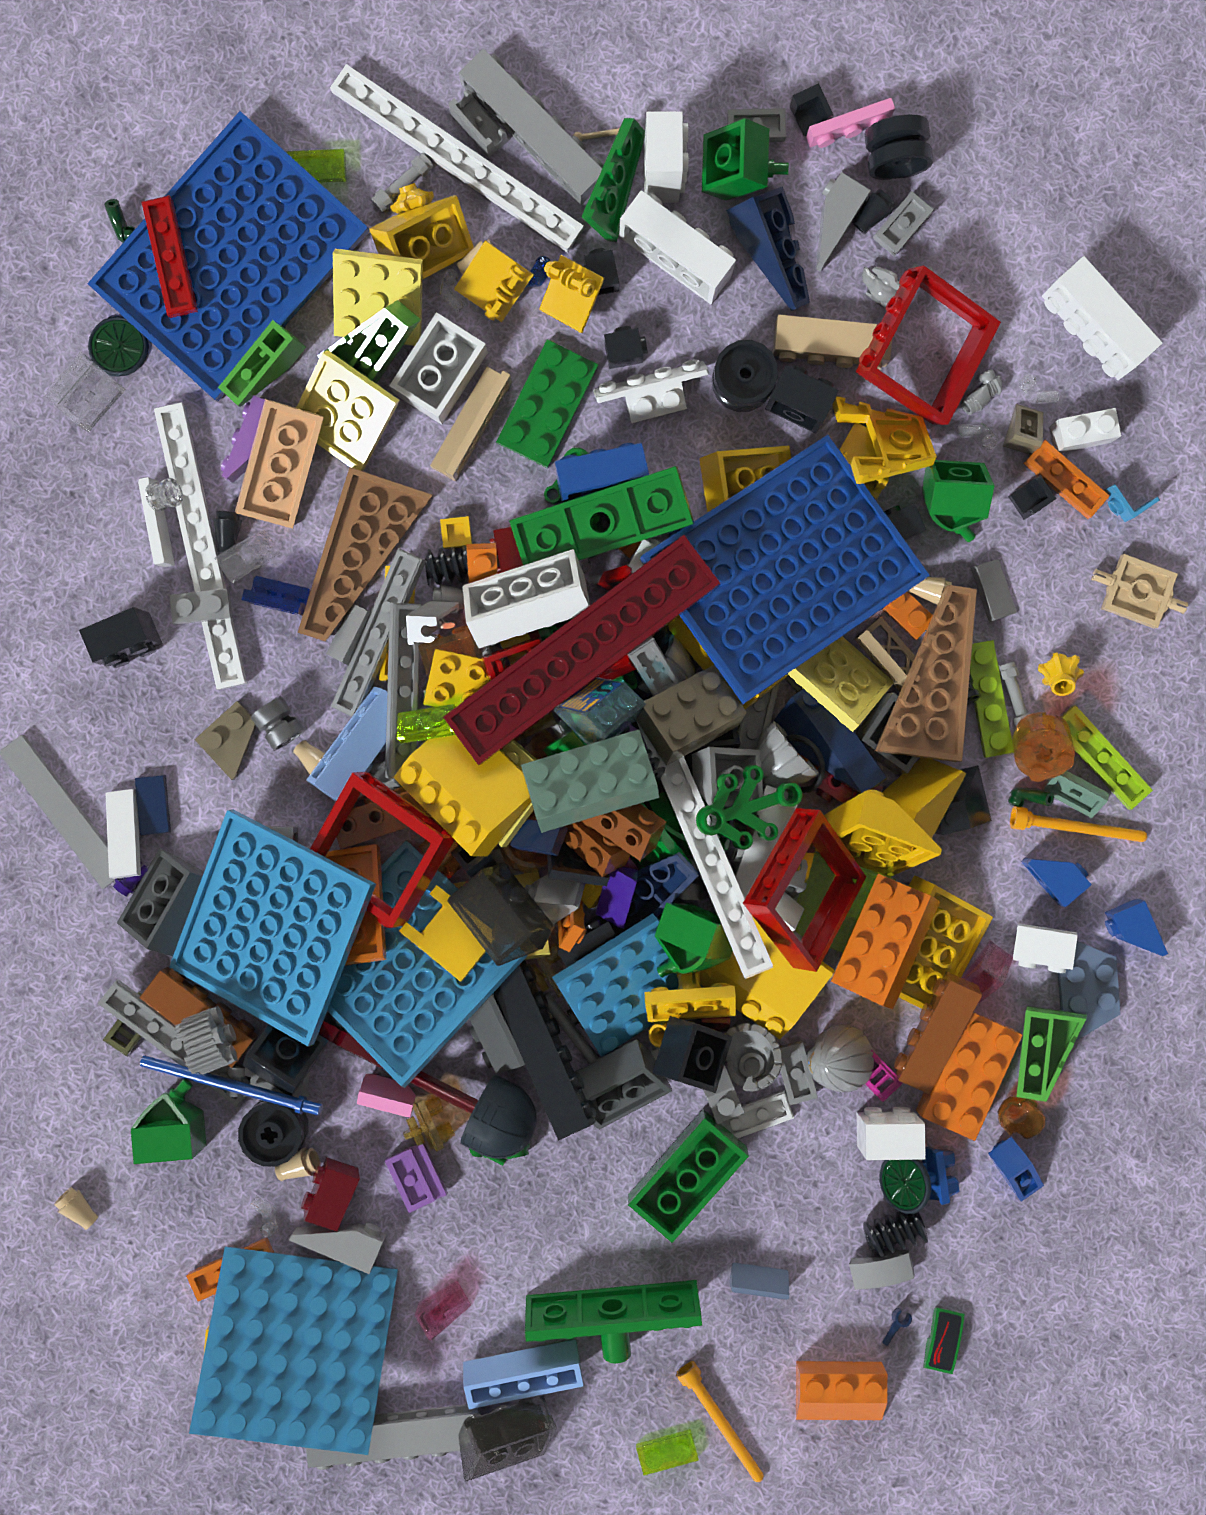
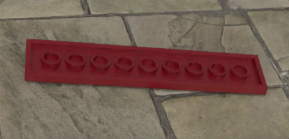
[443,535,721,765]

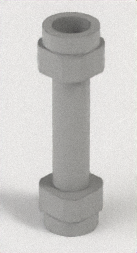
[371,153,433,213]
[998,661,1035,732]

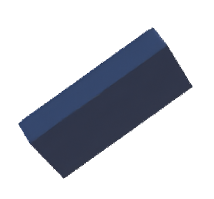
[135,775,171,835]
[511,819,568,856]

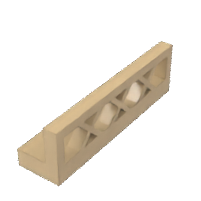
[430,367,512,481]
[854,617,915,692]

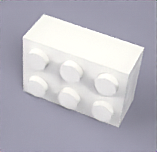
[644,112,689,203]
[389,312,488,425]

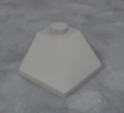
[519,875,585,928]

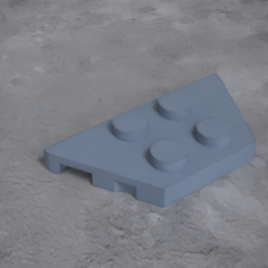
[1058,941,1121,1041]

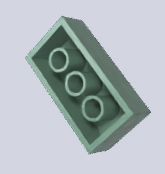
[521,730,659,833]

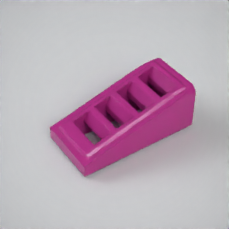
[866,1050,903,1102]

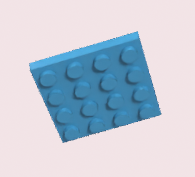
[552,914,678,1057]

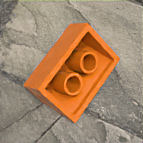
[796,1361,888,1420]

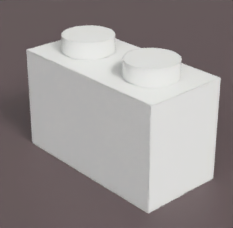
[1049,408,1121,453]
[1013,923,1078,973]

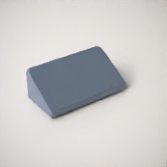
[729,1262,790,1300]

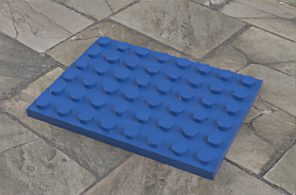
[87,111,370,402]
[640,435,930,704]

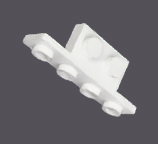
[593,360,709,423]

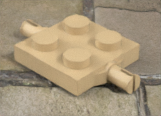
[1091,554,1188,629]

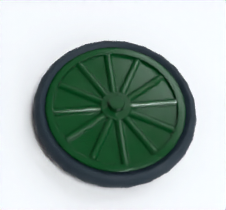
[88,316,149,377]
[879,1159,931,1214]

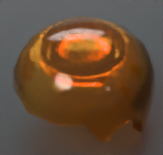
[997,1095,1046,1139]

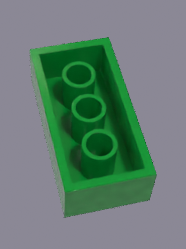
[628,1109,749,1243]

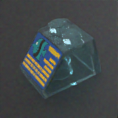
[554,677,646,745]

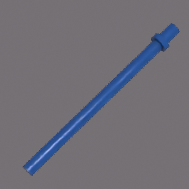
[140,1055,323,1116]

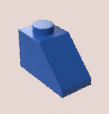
[1021,858,1092,907]
[1105,899,1168,956]
[988,1137,1044,1202]

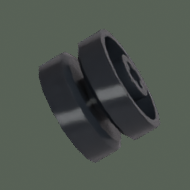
[864,114,933,180]
[712,340,778,412]
[238,1100,309,1167]

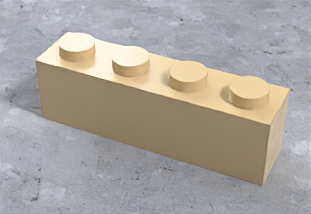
[772,315,892,370]

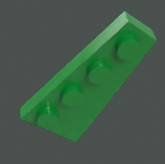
[581,118,645,242]

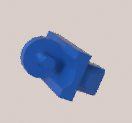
[922,1146,960,1205]

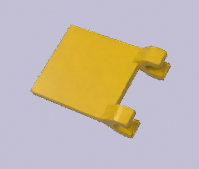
[399,885,499,982]

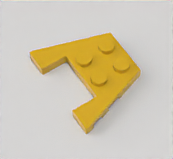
[832,396,937,484]

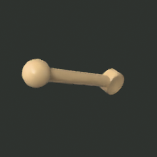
[573,128,620,142]

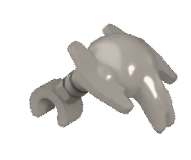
[862,264,934,308]

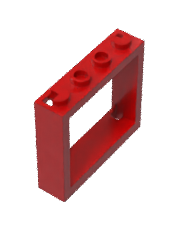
[856,265,1001,425]
[310,772,455,928]
[743,808,867,972]

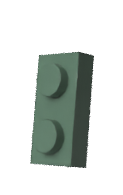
[1042,766,1109,818]

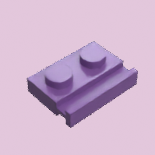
[385,1140,448,1213]

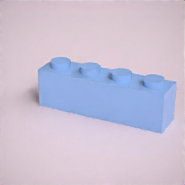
[306,687,387,801]
[463,1339,584,1409]

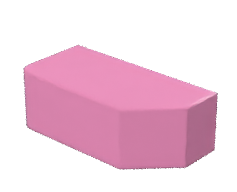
[357,1074,416,1118]

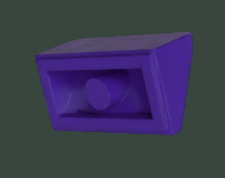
[596,867,638,929]

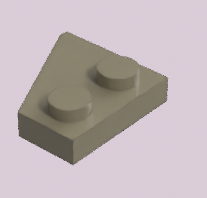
[194,701,257,780]

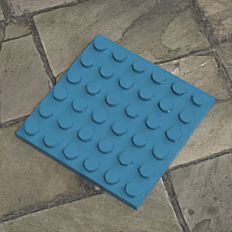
[169,809,376,1046]
[327,840,528,1088]
[189,1247,398,1455]

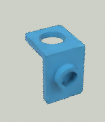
[1104,484,1160,522]

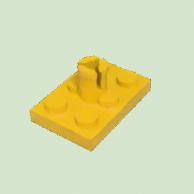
[644,972,736,1022]

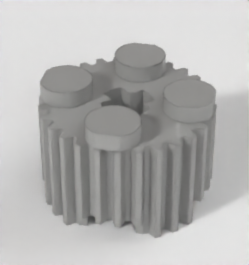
[175,1006,238,1075]

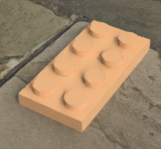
[235,399,324,529]

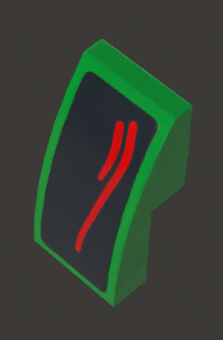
[923,1308,965,1374]

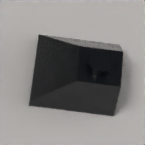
[935,765,992,835]

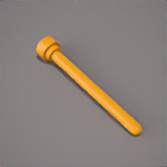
[1010,806,1148,842]
[676,1361,764,1482]

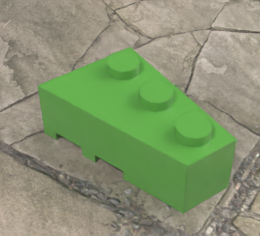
[318,300,421,384]
[1016,1006,1087,1102]

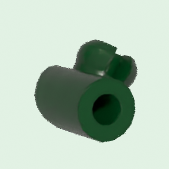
[104,199,135,243]
[1008,787,1054,807]

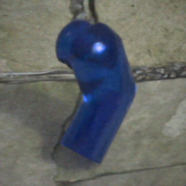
[525,256,550,288]

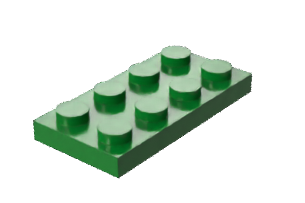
[496,339,598,469]

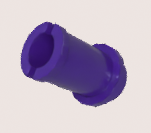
[113,862,148,897]

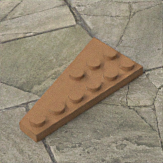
[297,467,433,642]
[875,585,977,762]

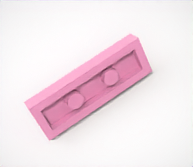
[806,98,895,148]

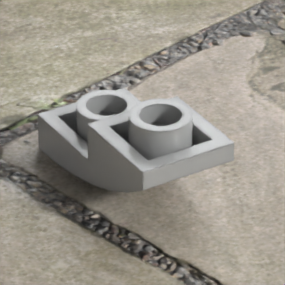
[849,1250,915,1290]

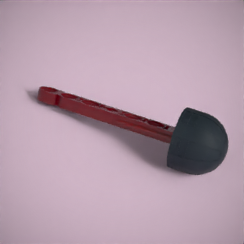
[318,1021,537,1158]

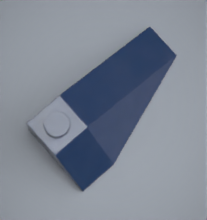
[726,186,810,311]
[772,689,887,794]
[597,852,700,933]

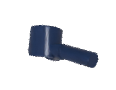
[882,1308,912,1346]

